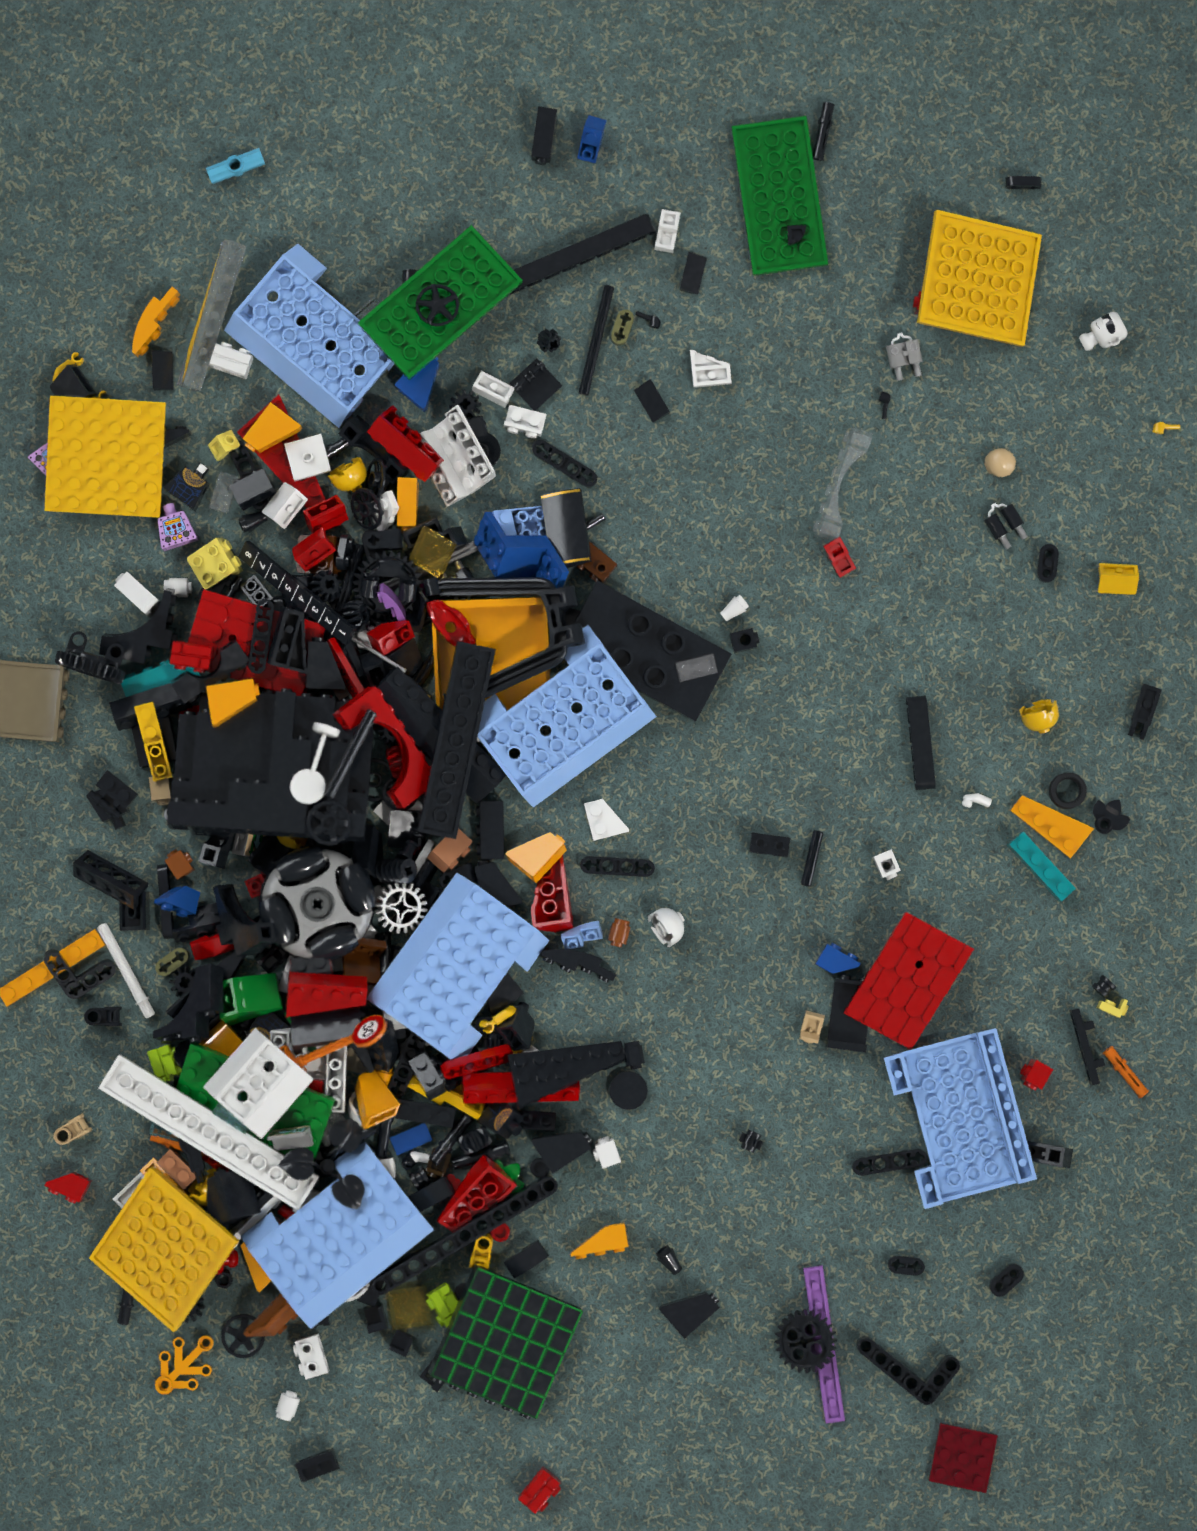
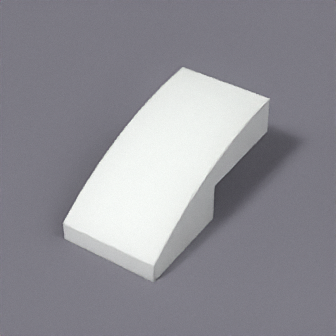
[654,209,680,253]

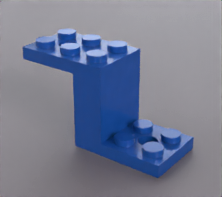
[474,512,569,589]

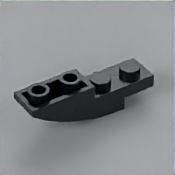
[540,949,616,983]

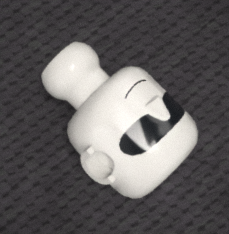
[1079,312,1128,351]

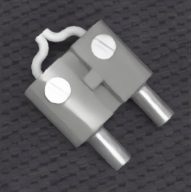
[886,333,923,381]

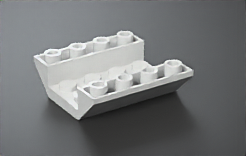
[420,405,496,507]
[203,1028,314,1139]
[269,1028,347,1112]

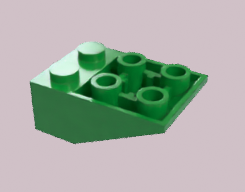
[219,973,283,1026]

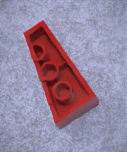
[367,405,444,482]
[286,972,367,1017]

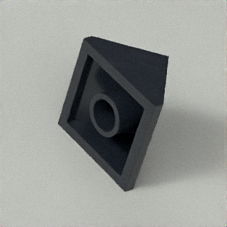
[119,891,150,931]

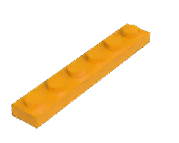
[0,929,106,1007]

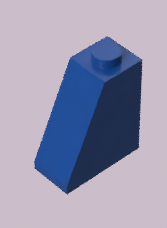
[395,357,439,412]

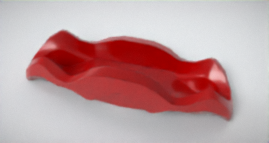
[426,600,476,647]

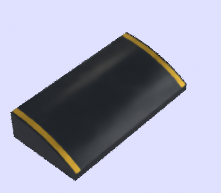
[541,488,592,568]

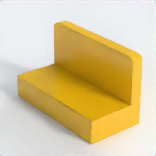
[1098,563,1139,595]

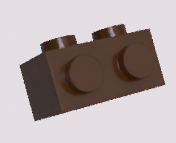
[576,541,617,583]

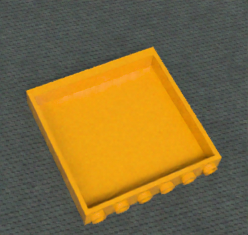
[432,596,551,710]

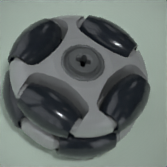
[259,846,376,961]

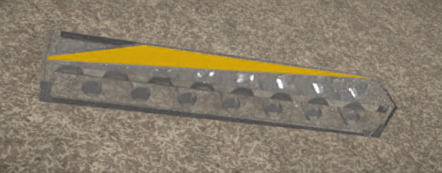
[177,239,247,391]

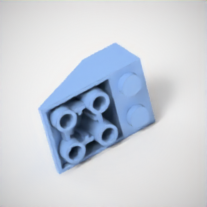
[492,506,546,536]

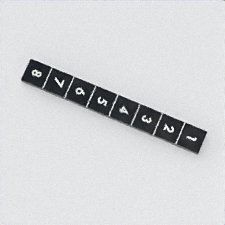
[238,541,357,645]

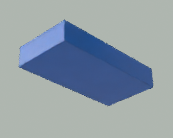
[390,1123,433,1156]

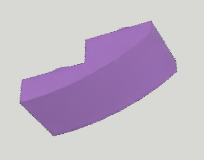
[377,583,406,621]

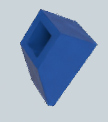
[577,115,607,163]
[154,886,200,917]
[815,943,861,974]

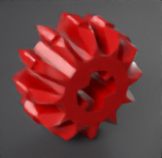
[386,745,402,779]

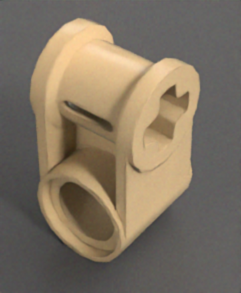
[54,1113,93,1145]

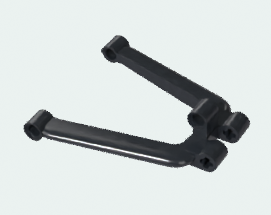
[423,577,585,700]

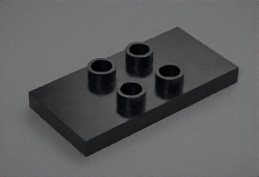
[573,581,732,722]

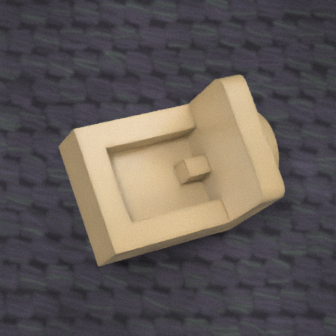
[800,1011,825,1043]

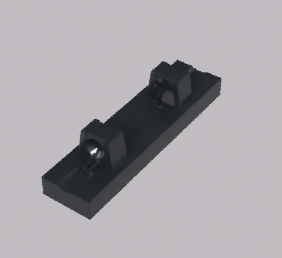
[1069,1008,1105,1085]

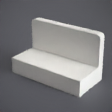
[262,482,308,529]

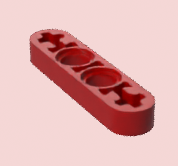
[440,1044,514,1079]

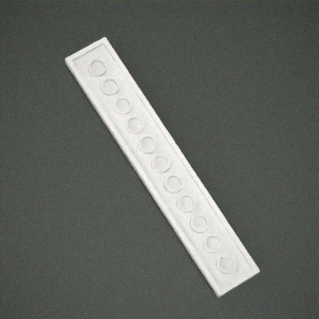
[99,1054,319,1210]

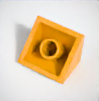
[200,1020,243,1056]

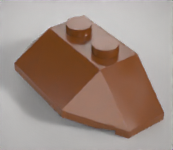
[243,1293,299,1337]

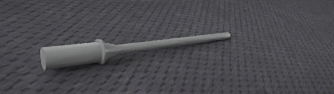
[352,636,406,673]

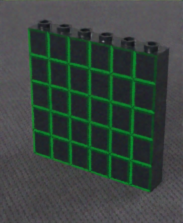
[428,1264,583,1420]

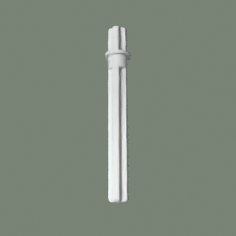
[97,923,155,1018]

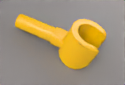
[1153,422,1180,434]

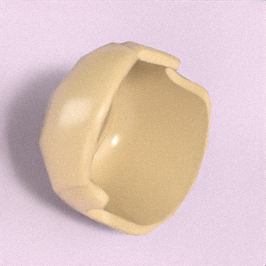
[984,448,1016,477]

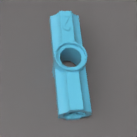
[206,148,265,184]

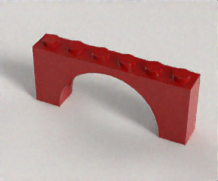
[333,686,431,808]

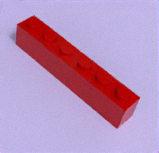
[461,1072,580,1104]

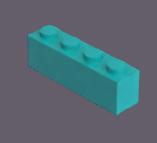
[121,660,202,697]
[1007,831,1076,902]

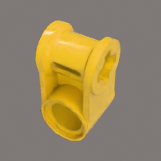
[469,1233,493,1269]

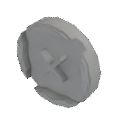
[415,839,435,873]

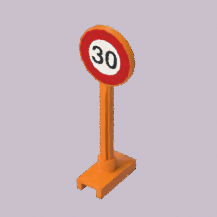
[279,1015,387,1073]

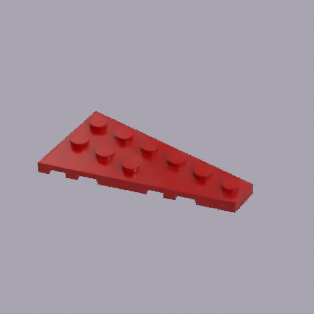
[237,394,326,509]

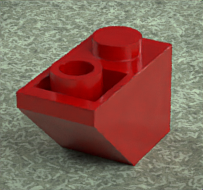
[367,620,415,656]
[44,1172,92,1204]

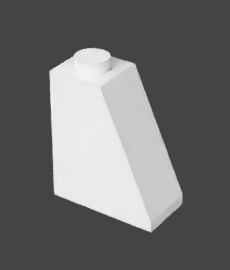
[114,572,161,618]

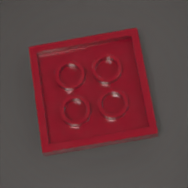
[928,1423,998,1493]

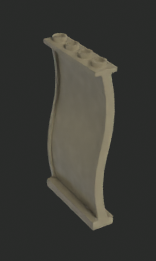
[0,660,70,743]

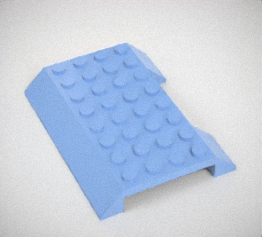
[366,873,549,1060]
[884,1028,1037,1209]
[240,1142,434,1329]

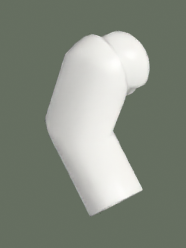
[962,793,992,808]

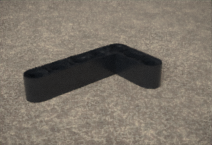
[856,1336,960,1405]

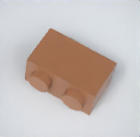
[427,828,473,873]
[157,1148,196,1190]

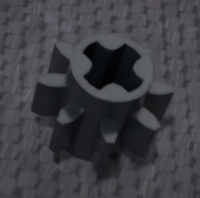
[536,329,561,353]
[484,1034,507,1049]
[739,1129,763,1153]

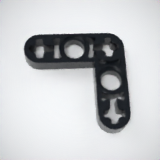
[44,949,116,999]

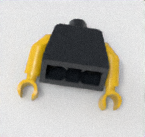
[49,352,110,403]
[479,1002,535,1054]

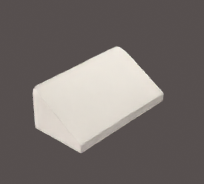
[472,371,514,408]

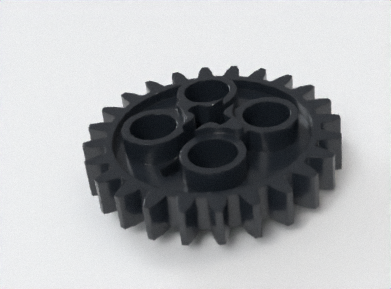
[774,1309,838,1374]

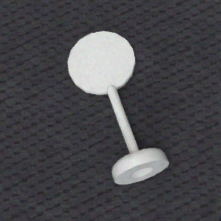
[290,723,340,804]

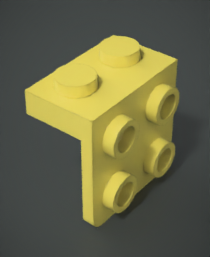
[187,538,243,589]

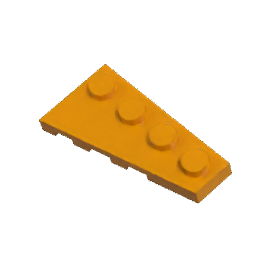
[1010,795,1095,858]

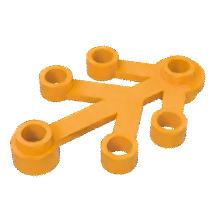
[155,1335,214,1395]

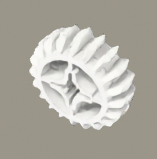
[375,882,427,934]

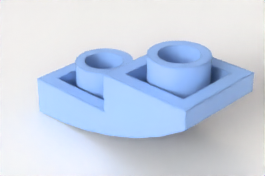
[561,921,603,949]

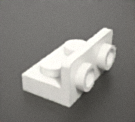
[504,405,546,439]

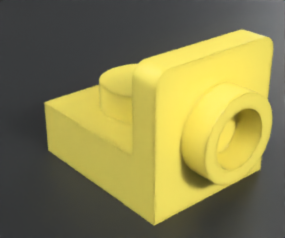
[208,430,240,461]
[1096,999,1129,1018]

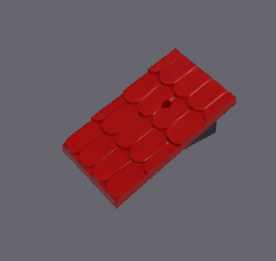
[188,589,325,696]
[843,912,974,1050]

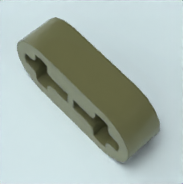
[611,309,634,346]
[155,948,189,976]

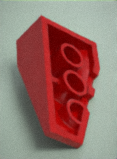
[531,855,574,932]
[437,1155,517,1232]

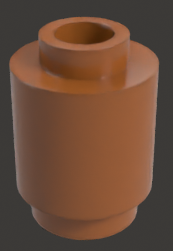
[608,918,631,948]

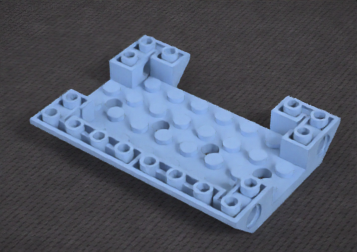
[224,244,394,429]
[477,625,657,807]

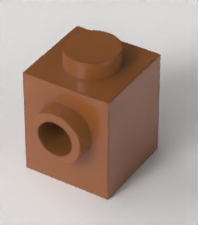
[164,849,195,880]

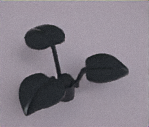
[279,1119,364,1209]

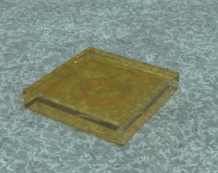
[409,526,456,578]
[388,1285,432,1330]

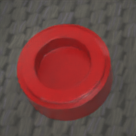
[491,1223,510,1242]

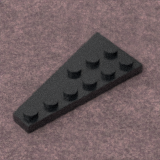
[508,1041,625,1110]

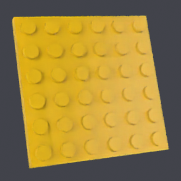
[917,210,1042,347]
[44,396,166,518]
[89,1167,239,1332]

